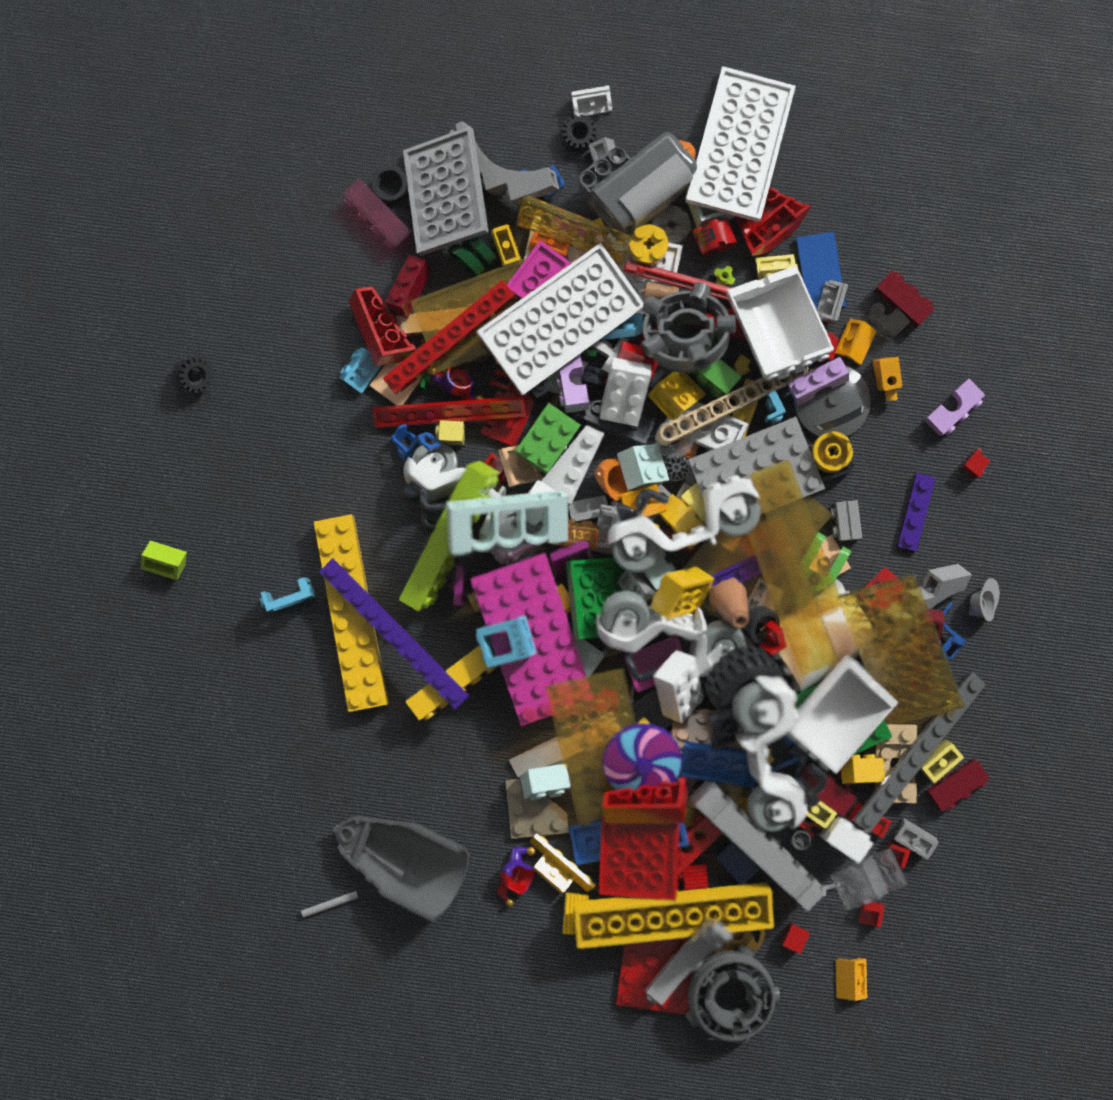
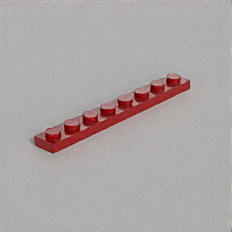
[372,396,526,428]

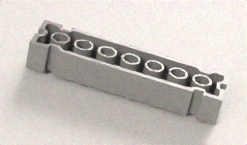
[690,781,824,911]

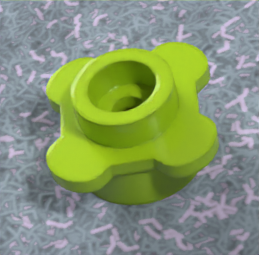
[714,266,735,286]

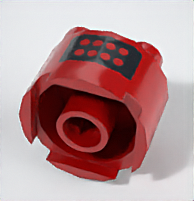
[693,218,737,256]

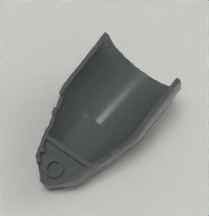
[333,816,470,921]

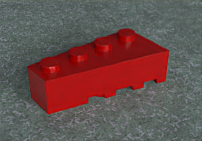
[348,286,416,367]
[602,777,688,823]

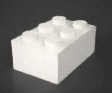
[600,358,651,427]
[654,650,704,723]
[818,816,873,863]

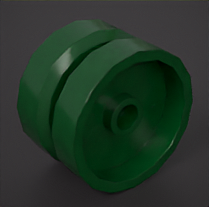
[447,237,496,278]

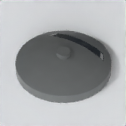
[793,363,871,437]

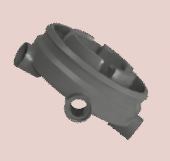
[641,282,736,372]
[684,945,780,1044]

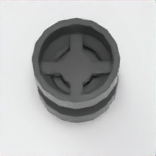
[790,829,811,850]

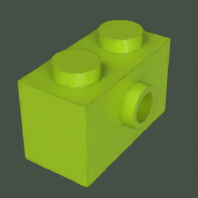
[140,541,187,580]

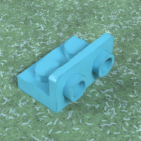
[601,314,644,340]
[340,347,381,393]
[764,391,786,425]

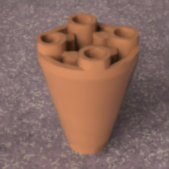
[709,578,749,628]

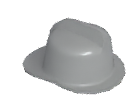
[969,578,1000,621]

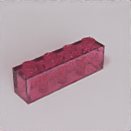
[343,178,413,251]

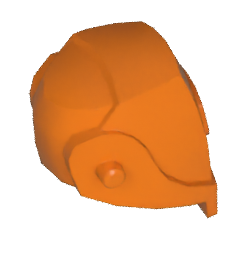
[594,458,632,501]

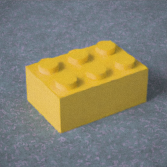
[650,567,714,620]

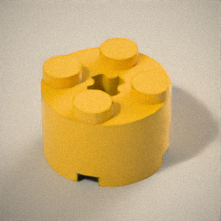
[629,225,668,266]
[811,432,853,473]

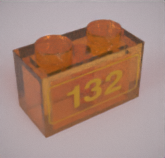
[554,519,599,549]

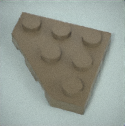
[506,779,569,839]

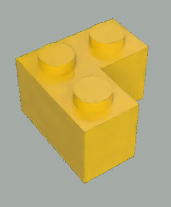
[658,494,706,549]

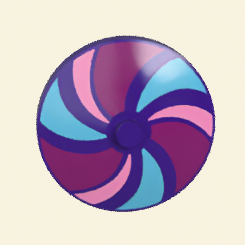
[603,723,682,790]

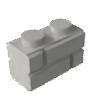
[830,500,862,542]

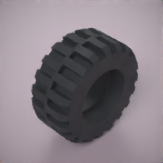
[705,646,784,712]

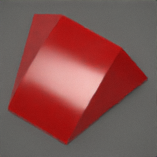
[734,186,811,256]

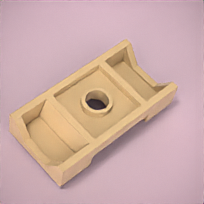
[875,724,917,803]

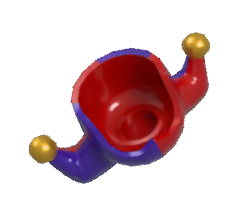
[428,367,483,400]
[497,847,535,907]

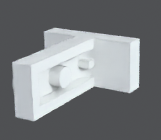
[590,338,628,373]

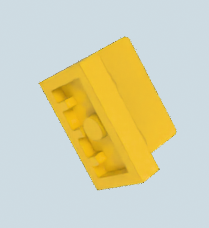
[648,371,705,421]

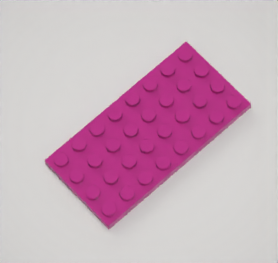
[470,553,595,726]

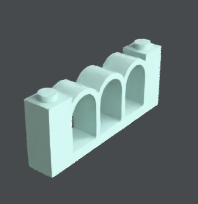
[446,490,568,556]

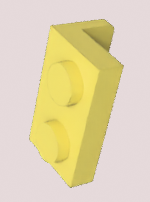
[756,254,798,280]

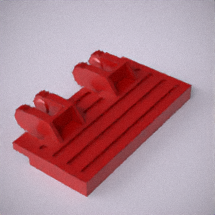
[477,369,534,447]

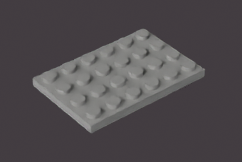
[403,126,488,256]
[688,417,825,531]

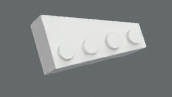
[541,425,605,504]

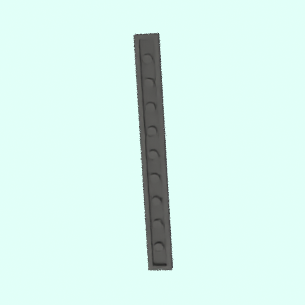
[852,671,986,833]

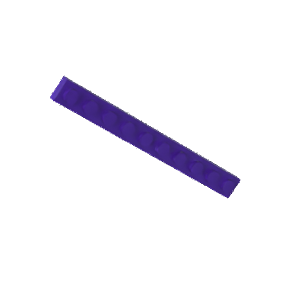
[319,558,470,709]

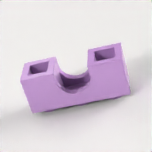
[555,354,589,413]
[788,357,849,406]
[924,379,985,436]

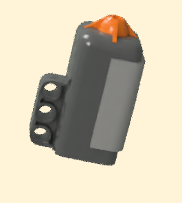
[578,132,697,240]

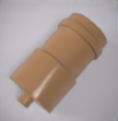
[641,282,679,301]

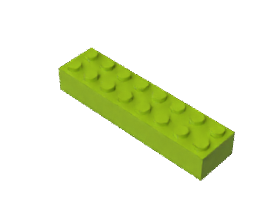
[399,461,499,611]

